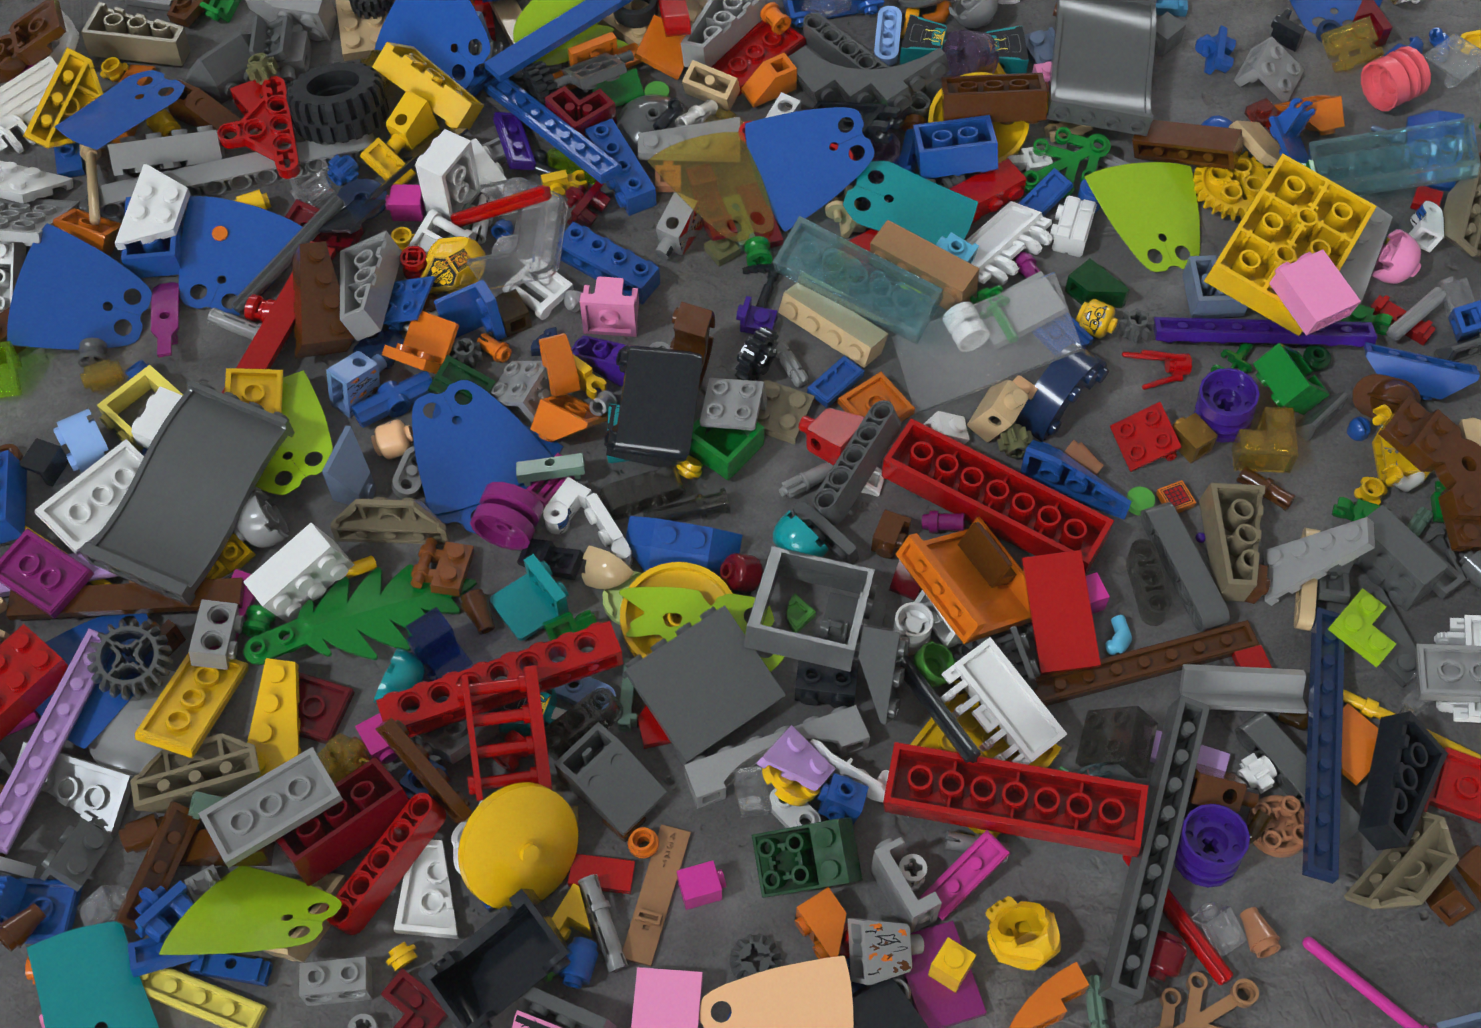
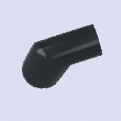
[653,98,684,131]
[534,149,560,176]

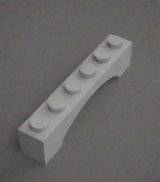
[684,705,870,809]

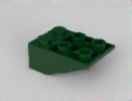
[752,817,863,898]

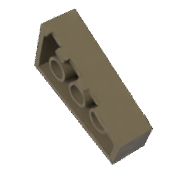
[81,2,191,66]
[1199,483,1265,602]

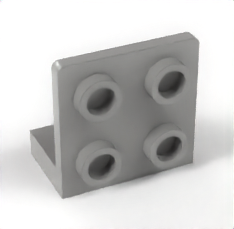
[1234,37,1304,103]
[490,361,553,422]
[700,378,767,430]

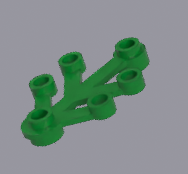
[1023,127,1111,198]

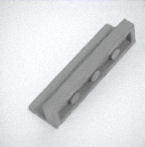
[1179,664,1308,714]

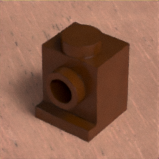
[871,509,912,558]

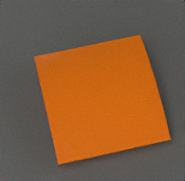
[1341,703,1379,786]

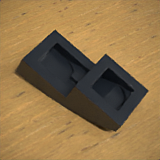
[517,539,584,580]

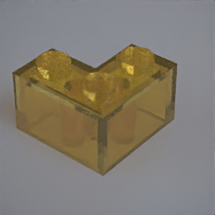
[1232,407,1299,473]

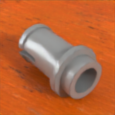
[589,390,617,416]

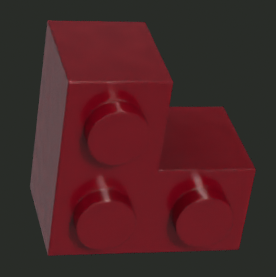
[545,86,617,138]

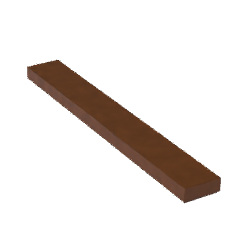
[6,577,245,620]
[1033,620,1260,706]

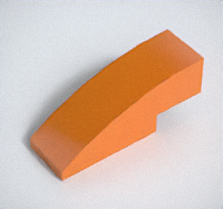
[1009,961,1089,1028]

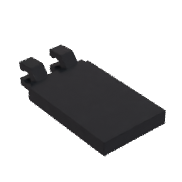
[812,101,904,143]

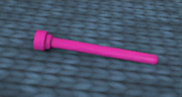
[1302,937,1435,1028]

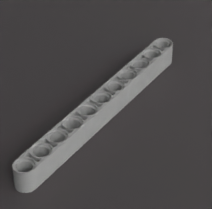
[98,133,375,219]

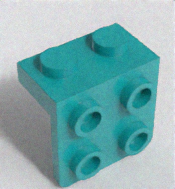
[490,554,569,641]

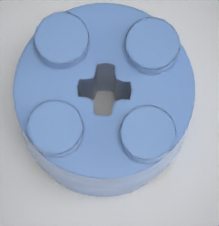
[53,408,109,473]

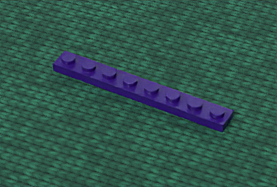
[1153,317,1377,347]

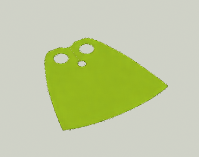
[1084,162,1200,272]
[255,370,333,495]
[159,866,342,955]

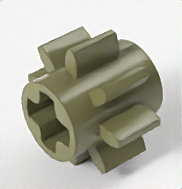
[245,53,278,85]
[997,424,1033,459]

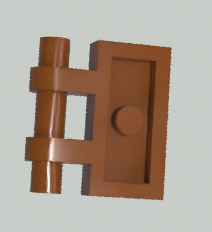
[411,537,474,597]

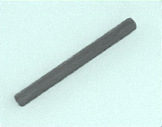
[231,195,345,314]

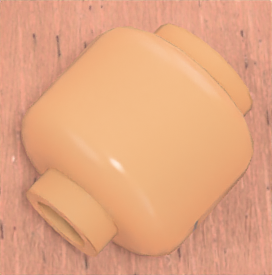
[371,419,414,460]

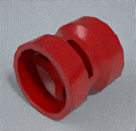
[400,246,427,280]
[244,294,276,323]
[492,730,528,773]

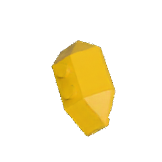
[23,47,103,149]

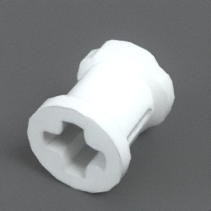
[899,854,927,891]

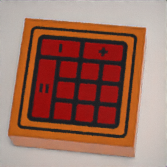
[1156,480,1196,513]

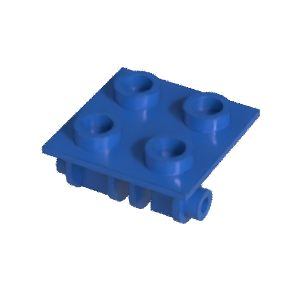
[383,276,436,333]

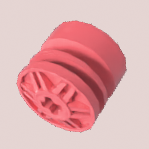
[1361,46,1431,111]

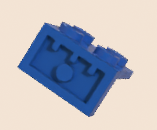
[434,280,506,340]

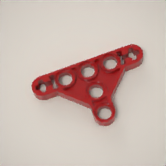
[217,76,301,179]

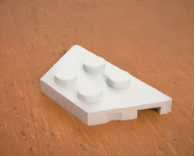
[0,161,73,204]
[115,164,190,250]

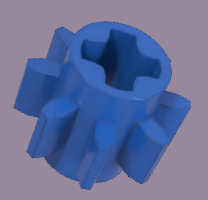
[327,154,359,186]

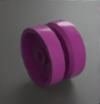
[470,482,544,550]

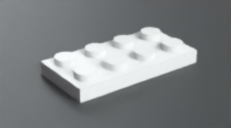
[35,439,144,554]

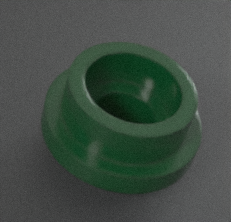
[1303,345,1331,372]

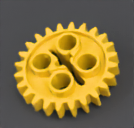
[1193,151,1272,221]

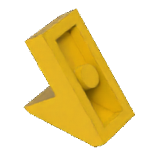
[552,883,592,942]

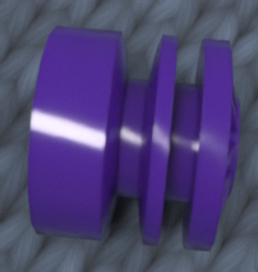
[1194,368,1260,443]
[1174,804,1250,888]

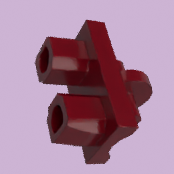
[565,181,611,228]

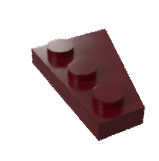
[285,199,364,252]

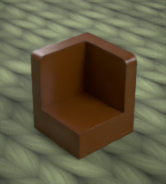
[1426,873,1475,927]

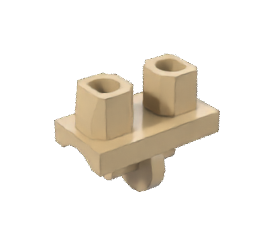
[825,185,867,238]

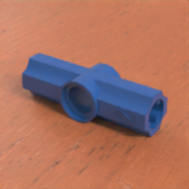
[351,371,432,428]

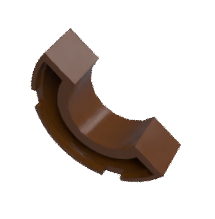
[669,302,715,392]

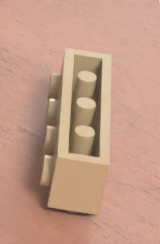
[778,279,888,368]

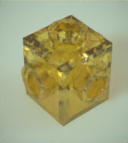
[317,733,370,783]

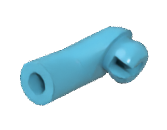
[1105,615,1132,656]

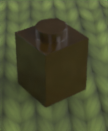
[495,289,532,338]

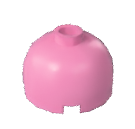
[1371,229,1421,284]

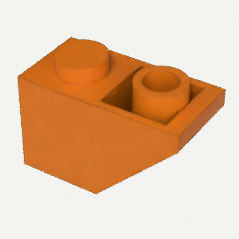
[741,52,797,108]
[794,887,847,959]

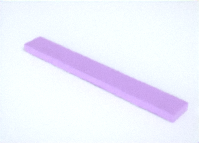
[0,629,113,855]

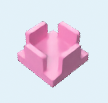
[580,277,639,337]

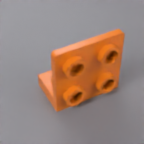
[382,311,459,374]

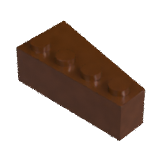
[293,241,355,359]

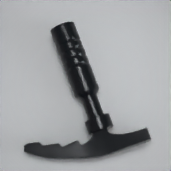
[742,264,793,308]

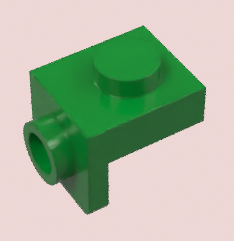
[199,0,241,23]

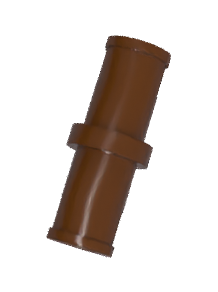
[1236,466,1296,511]

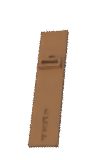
[622,824,691,967]

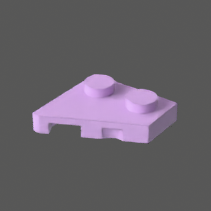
[757,725,836,791]

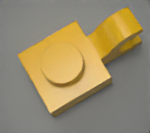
[541,169,588,198]
[573,354,607,400]

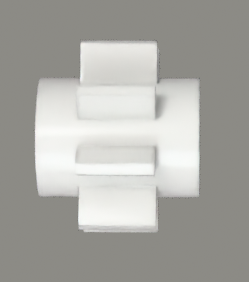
[1237,753,1277,794]

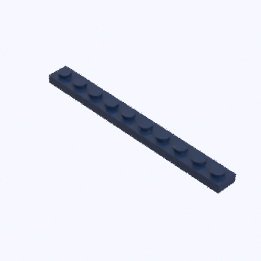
[1302,607,1345,884]

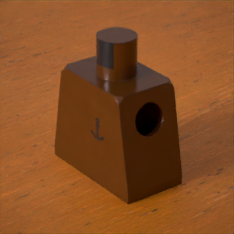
[1188,763,1259,814]

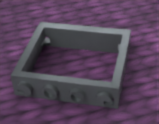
[744,546,877,672]

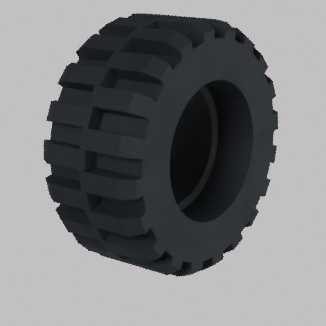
[286,61,389,144]

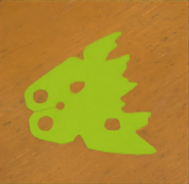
[619,587,785,672]

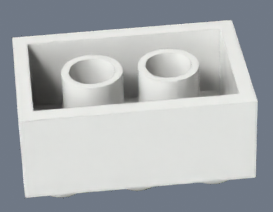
[415,129,481,222]
[244,523,354,623]

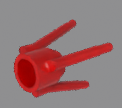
[1122,350,1192,390]

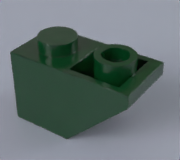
[1065,258,1130,308]

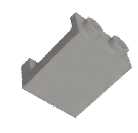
[870,837,942,933]

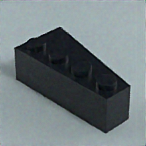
[1358,711,1448,851]

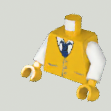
[1372,405,1430,492]

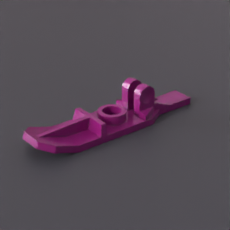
[151,282,180,357]

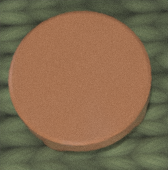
[1246,795,1305,858]

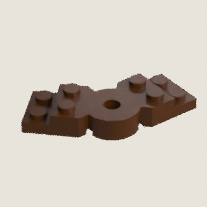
[0,0,67,84]
[1378,395,1481,552]

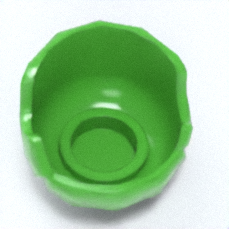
[913,641,955,687]

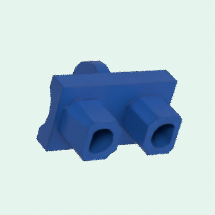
[1195,25,1236,75]
[135,880,194,943]

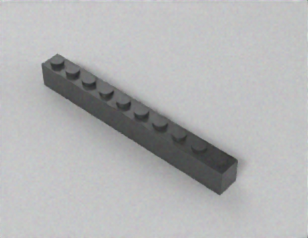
[1098,695,1210,1007]

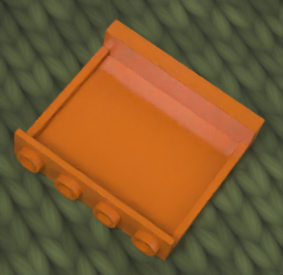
[896,517,1032,644]

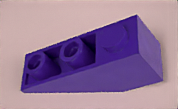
[571,335,626,387]

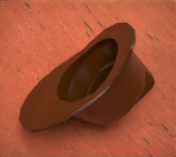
[1352,374,1421,418]

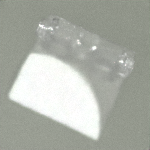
[1423,33,1481,88]

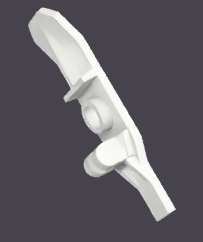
[809,739,909,817]

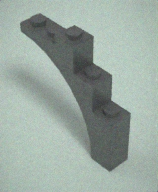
[789,46,950,111]

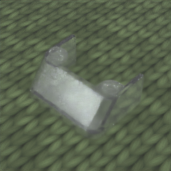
[467,177,568,290]

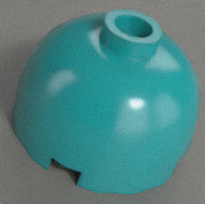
[772,510,829,557]
[373,647,425,704]

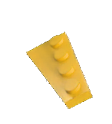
[247,658,301,780]

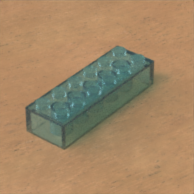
[1308,117,1481,195]
[773,216,943,344]

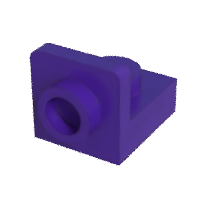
[736,296,778,334]

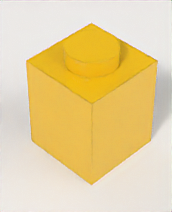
[928,937,976,993]

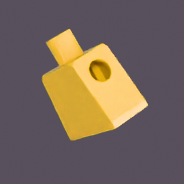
[386,90,439,154]

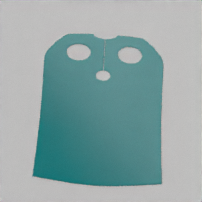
[843,161,978,245]
[26,921,159,1028]

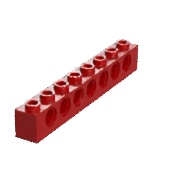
[376,621,623,738]

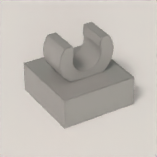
[184,865,221,902]

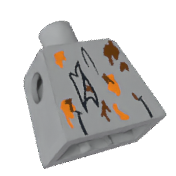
[848,918,924,985]

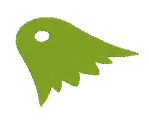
[513,0,629,66]

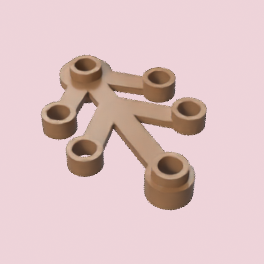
[1155,972,1259,1028]

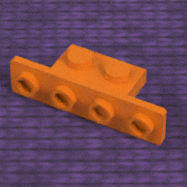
[552,32,642,90]

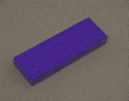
[493,112,536,170]

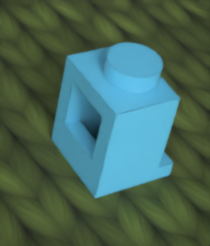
[936,232,979,264]

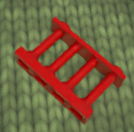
[456,665,552,801]

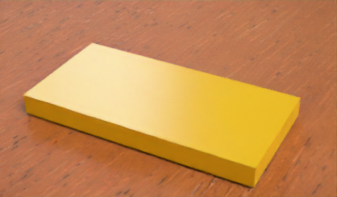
[135,652,249,759]

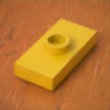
[360,137,416,185]

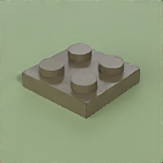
[757,379,815,445]

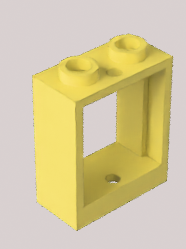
[97,365,183,451]

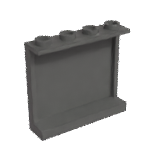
[622,605,786,766]

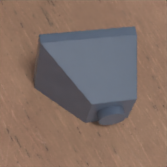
[322,425,376,505]

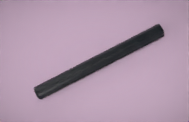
[900,655,981,763]

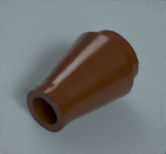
[461,589,495,635]
[0,903,46,952]

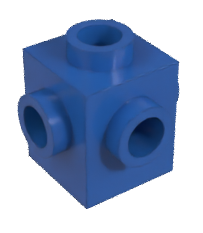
[817,773,869,825]

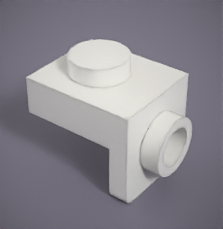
[924,411,970,444]

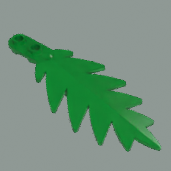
[243,564,477,665]

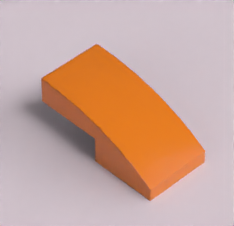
[539,333,580,397]

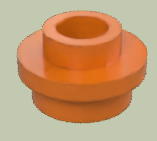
[628,827,659,859]

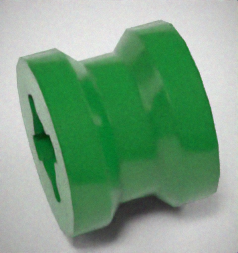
[744,236,773,266]
[242,605,276,638]

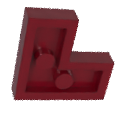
[380,968,448,1028]

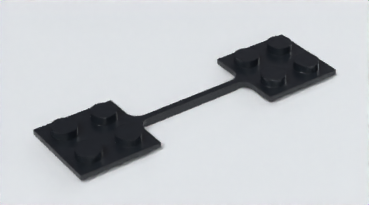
[319,128,469,234]

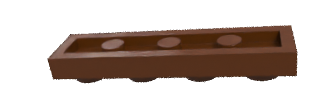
[375,718,473,823]
[114,802,201,930]

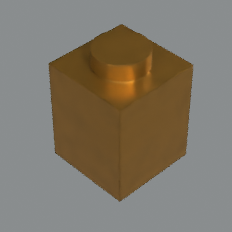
[1172,412,1218,464]

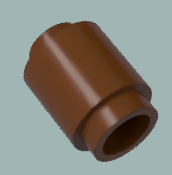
[119,812,164,853]

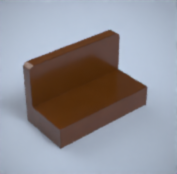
[958,522,1017,588]

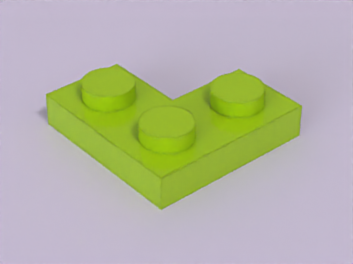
[1328,588,1396,668]

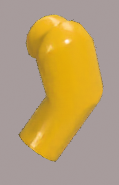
[340,555,377,580]

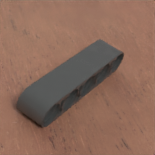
[813,400,901,525]
[1140,502,1230,631]
[1235,712,1360,846]

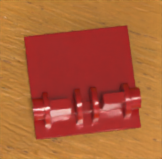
[1110,402,1182,472]

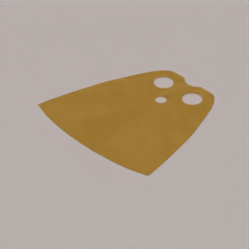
[648,132,774,242]

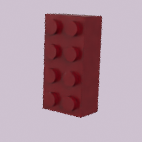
[275,757,409,886]

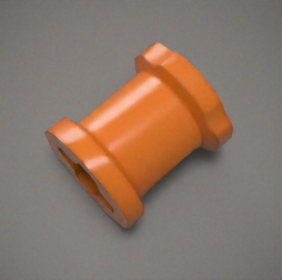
[760,2,791,35]

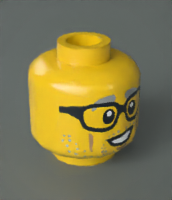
[1076,299,1119,339]

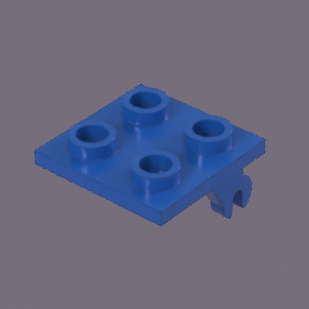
[1268,98,1316,163]

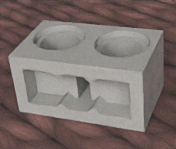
[189,599,244,670]
[299,957,373,1006]

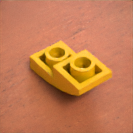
[205,533,256,579]

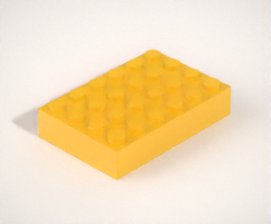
[1204,153,1377,336]

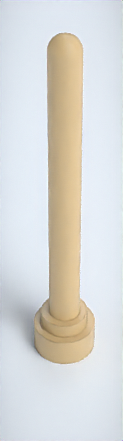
[79,144,101,225]

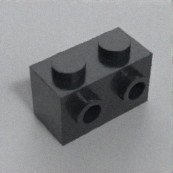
[794,660,859,708]

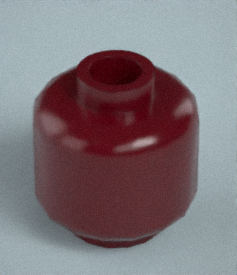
[720,553,764,592]
[1148,930,1187,982]

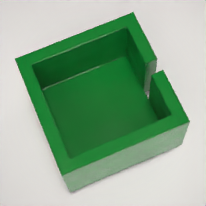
[1253,343,1330,415]
[689,418,764,481]

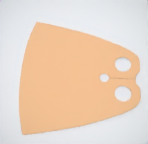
[699,956,854,1028]

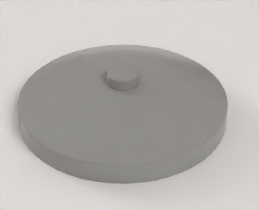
[88,670,211,776]

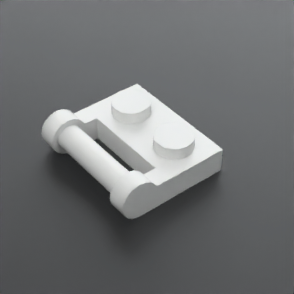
[408,209,476,255]
[502,256,574,320]

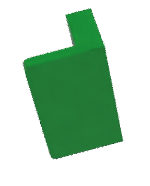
[587,68,645,107]

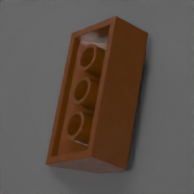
[941,72,1047,125]

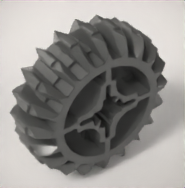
[87,618,173,700]

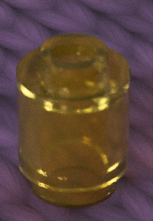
[80,359,125,393]

